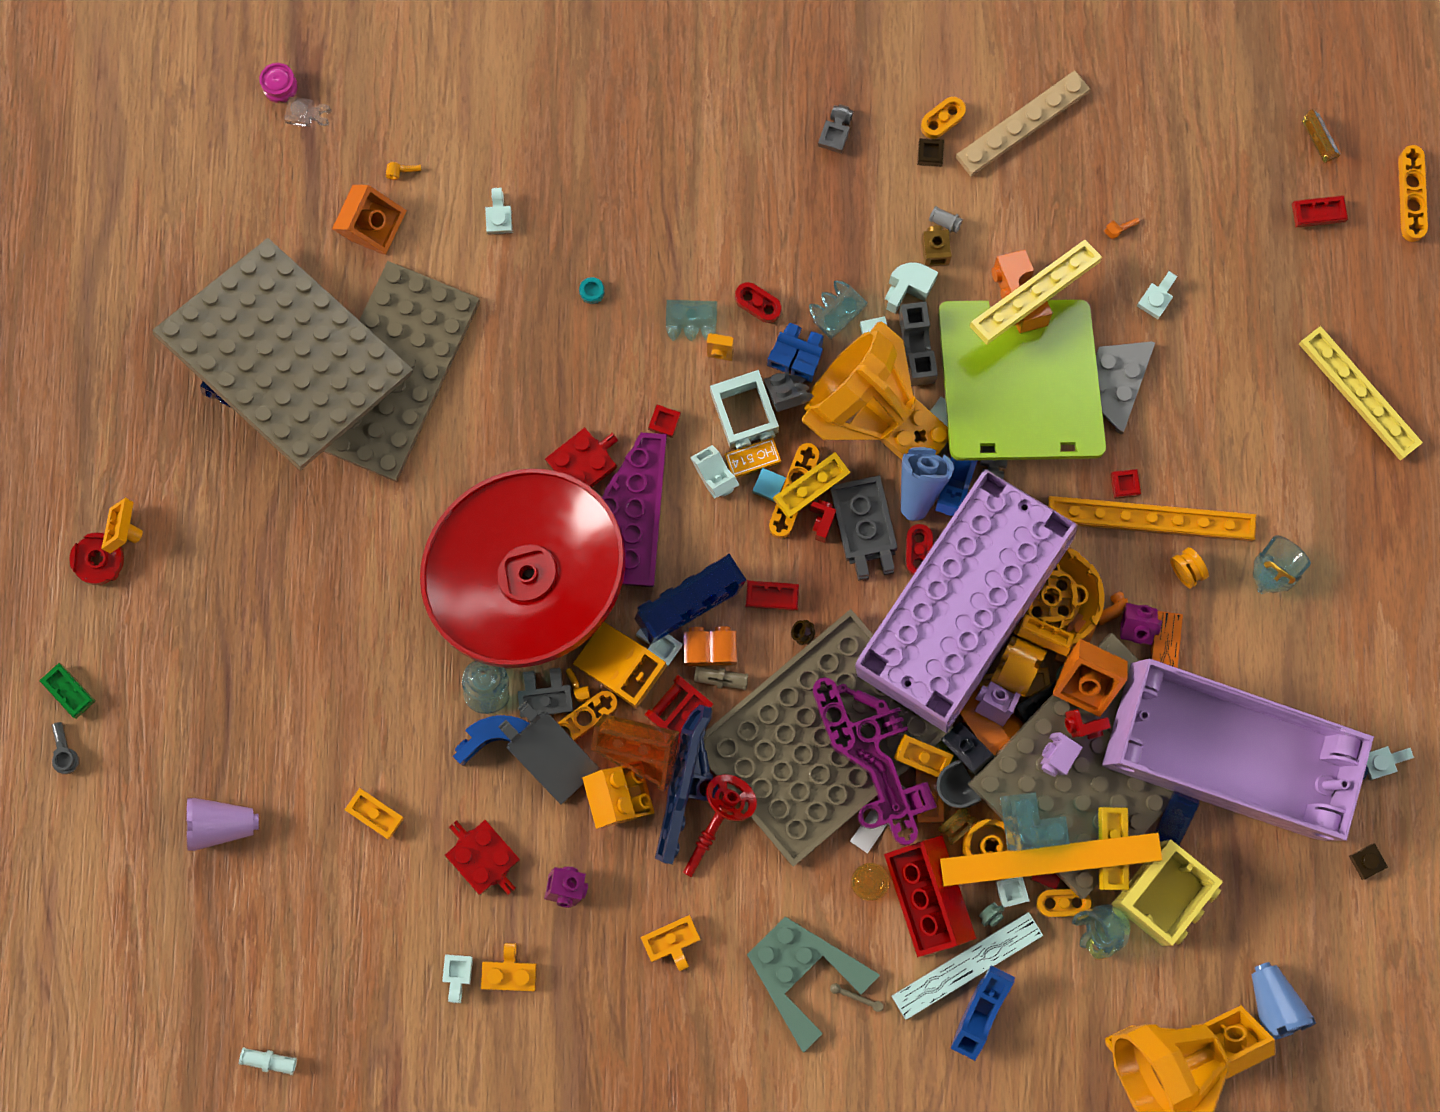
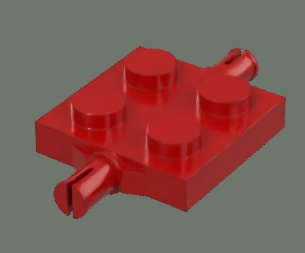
[545,427,619,488]
[445,820,520,896]

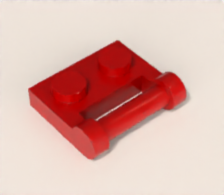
[644,675,714,744]

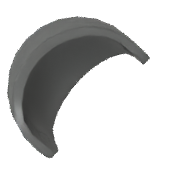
[937,760,982,808]

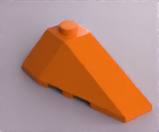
[959,685,1024,756]

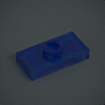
[1154,791,1199,846]

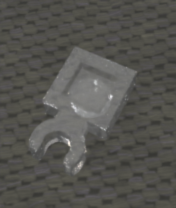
[284,97,331,127]

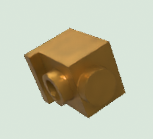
[922,225,952,267]

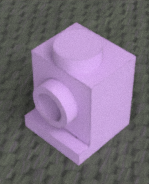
[975,682,1021,727]
[1040,732,1082,777]

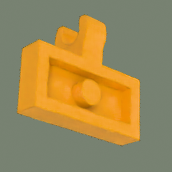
[641,915,701,971]
[481,943,537,991]

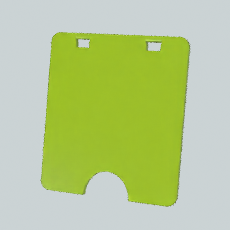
[938,299,1106,461]

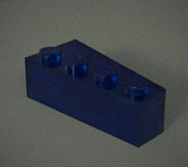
[634,553,746,644]

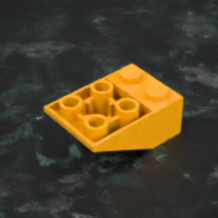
[573,622,667,709]

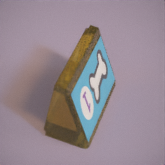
[1302,109,1340,163]

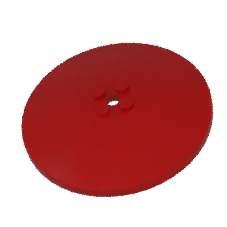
[420,469,626,668]

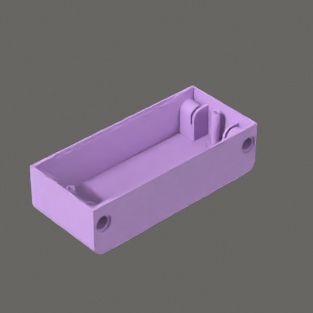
[855,469,1078,733]
[1102,659,1374,841]

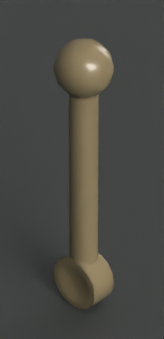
[830,983,883,1012]

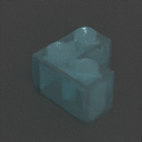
[1000,792,1070,851]

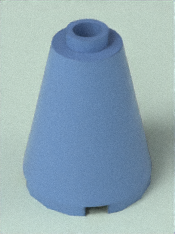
[901,447,954,521]
[1251,962,1316,1040]

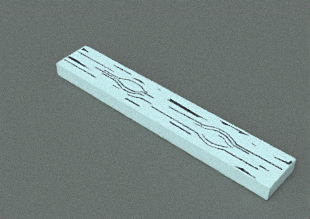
[891,912,1043,1020]

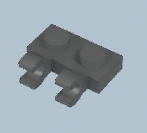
[518,668,573,718]

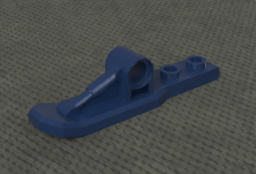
[655,705,719,865]

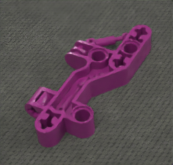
[812,677,937,846]

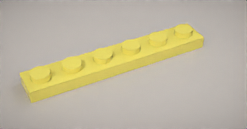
[970,240,1102,345]
[1299,326,1423,460]

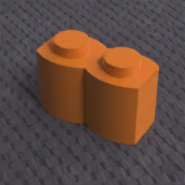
[684,626,737,666]

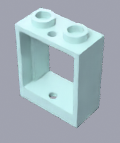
[710,370,779,449]

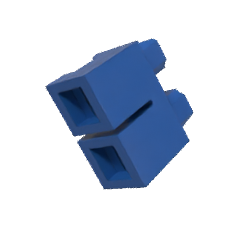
[767,323,824,383]

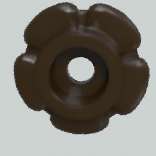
[791,620,815,645]

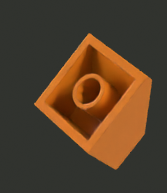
[332,185,407,254]
[1053,639,1128,717]

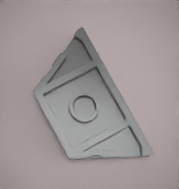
[1096,342,1155,434]

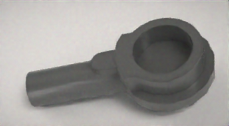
[52,722,79,774]

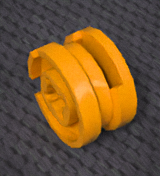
[1170,547,1209,589]

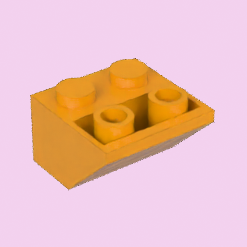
[582,763,655,829]

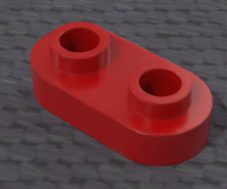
[735,282,782,323]
[905,524,933,575]

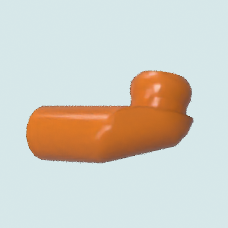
[1098,592,1128,626]

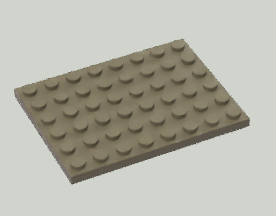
[152,238,413,471]
[703,609,953,867]
[968,633,1180,899]

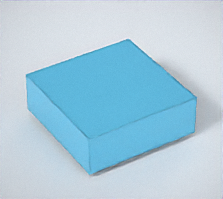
[752,468,786,502]

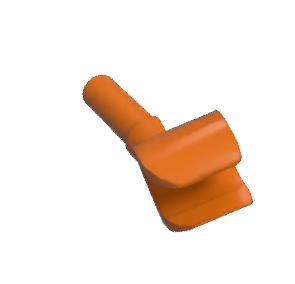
[1104,218,1140,239]

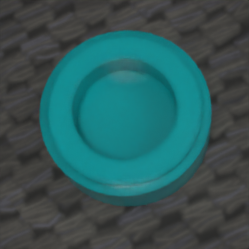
[579,277,605,304]

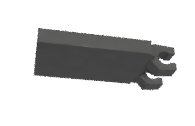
[829,475,897,581]
[498,701,599,804]

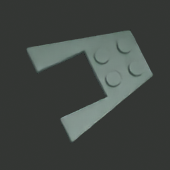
[747,917,880,1053]

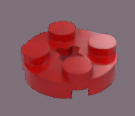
[69,532,124,585]

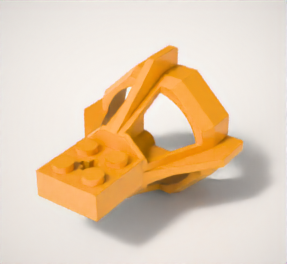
[802,322,949,460]
[1105,1005,1275,1112]

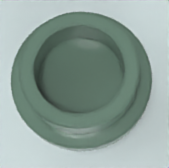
[979,902,1004,927]

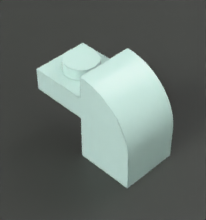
[885,263,938,314]
[690,445,739,499]

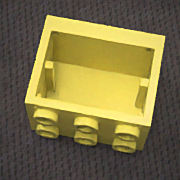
[1112,839,1223,946]

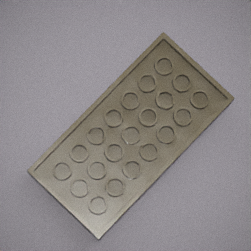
[323,261,481,482]

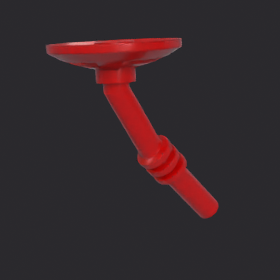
[683,774,757,877]

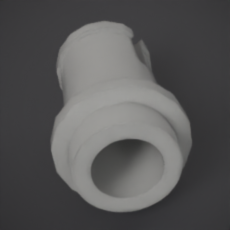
[929,206,963,233]

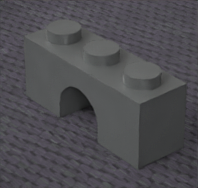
[899,302,938,387]

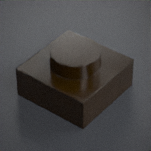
[1349,843,1388,880]

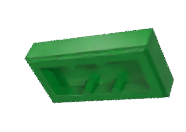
[39,663,96,719]

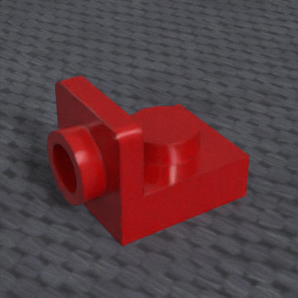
[810,500,836,543]

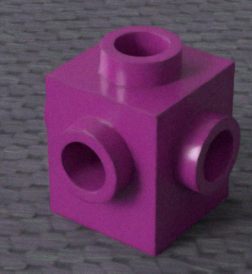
[1120,603,1162,645]
[544,867,588,908]

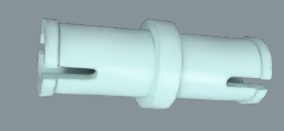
[239,1047,297,1075]

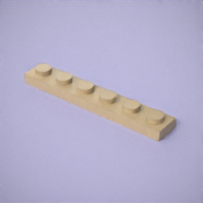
[956,70,1090,176]

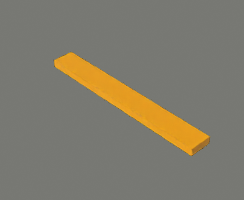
[1048,496,1256,541]
[940,833,1162,886]

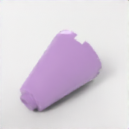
[187,798,259,851]

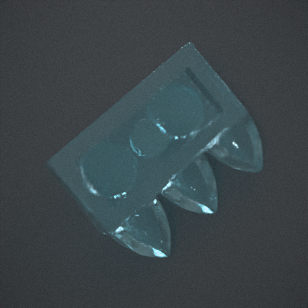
[809,281,868,340]
[666,300,717,341]

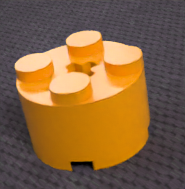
[991,636,1047,698]
[962,819,1019,856]

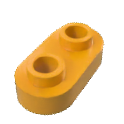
[921,97,966,139]
[1036,889,1091,917]

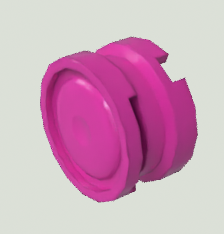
[260,63,298,103]

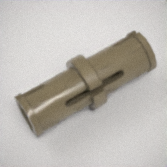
[694,666,749,690]

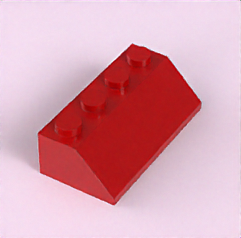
[884,835,977,957]

